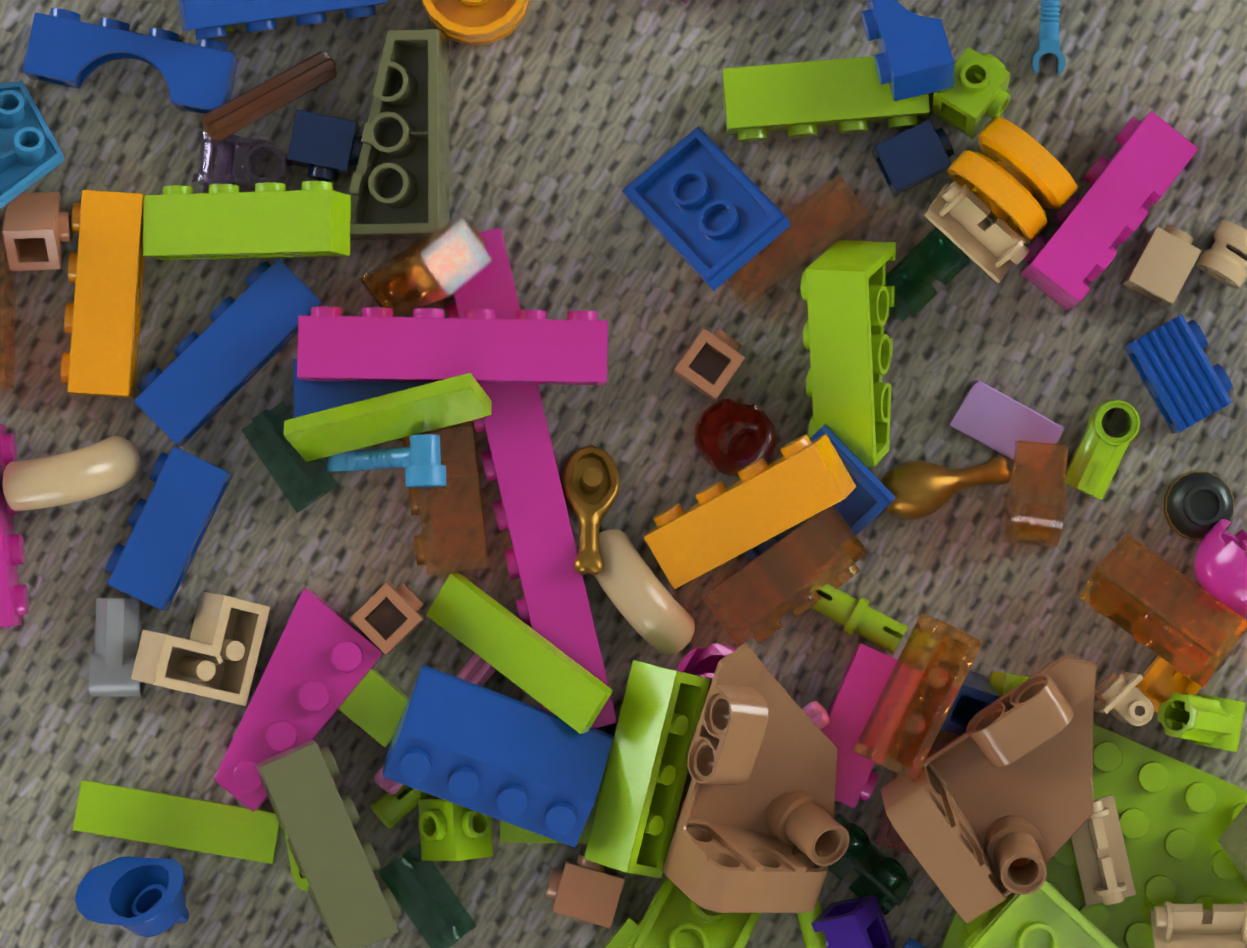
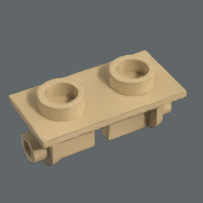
[924,181,1030,283]
[1094,672,1154,726]
[1070,795,1136,906]
[1150,901,1247,948]

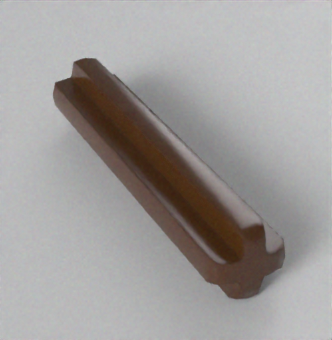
[202,51,337,142]

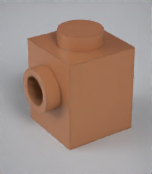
[2,192,73,271]
[673,328,746,402]
[350,582,426,655]
[545,853,625,929]

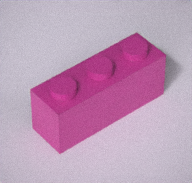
[821,643,920,808]

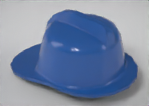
[75,856,189,937]

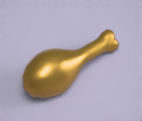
[561,445,620,575]
[880,455,1012,519]

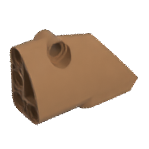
[662,644,850,913]
[880,656,1097,924]

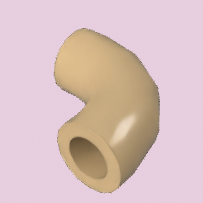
[2,436,141,511]
[594,529,695,655]

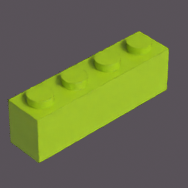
[721,56,930,143]
[143,181,351,261]
[584,660,711,879]

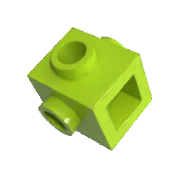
[932,47,1012,139]
[418,797,493,861]

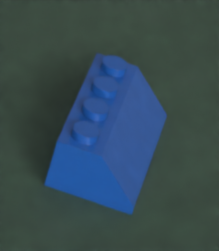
[382,665,613,847]

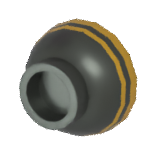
[1163,470,1234,541]

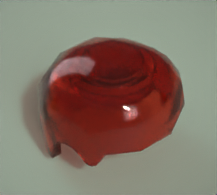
[694,398,776,477]

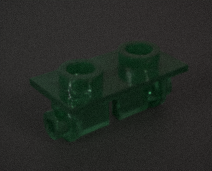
[885,227,971,323]
[241,402,339,513]
[828,814,914,916]
[378,842,477,948]

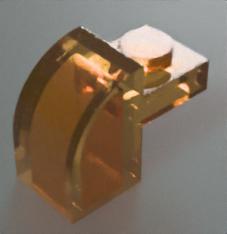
[1002,440,1069,548]

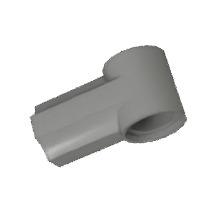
[88,598,145,698]

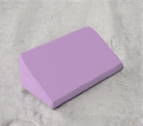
[949,379,1065,474]

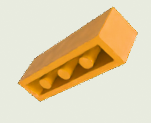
[60,190,145,399]
[644,434,857,590]

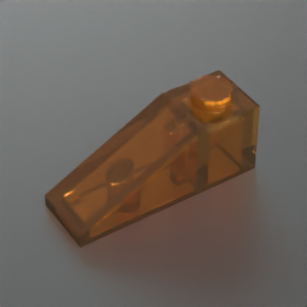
[359,219,493,317]

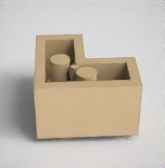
[131,591,270,706]

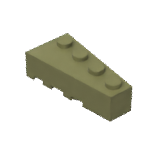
[349,29,450,240]
[255,739,401,948]

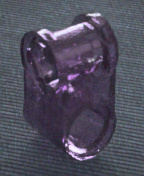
[192,131,292,189]

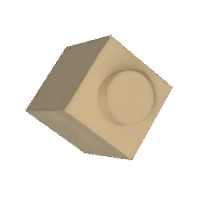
[1122,225,1202,308]

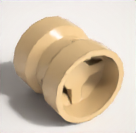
[1196,220,1247,289]

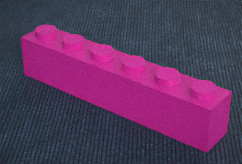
[297,306,608,385]

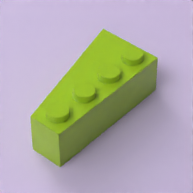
[800,240,896,468]

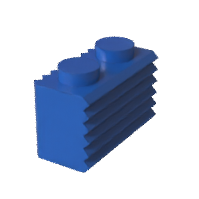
[1123,314,1233,434]

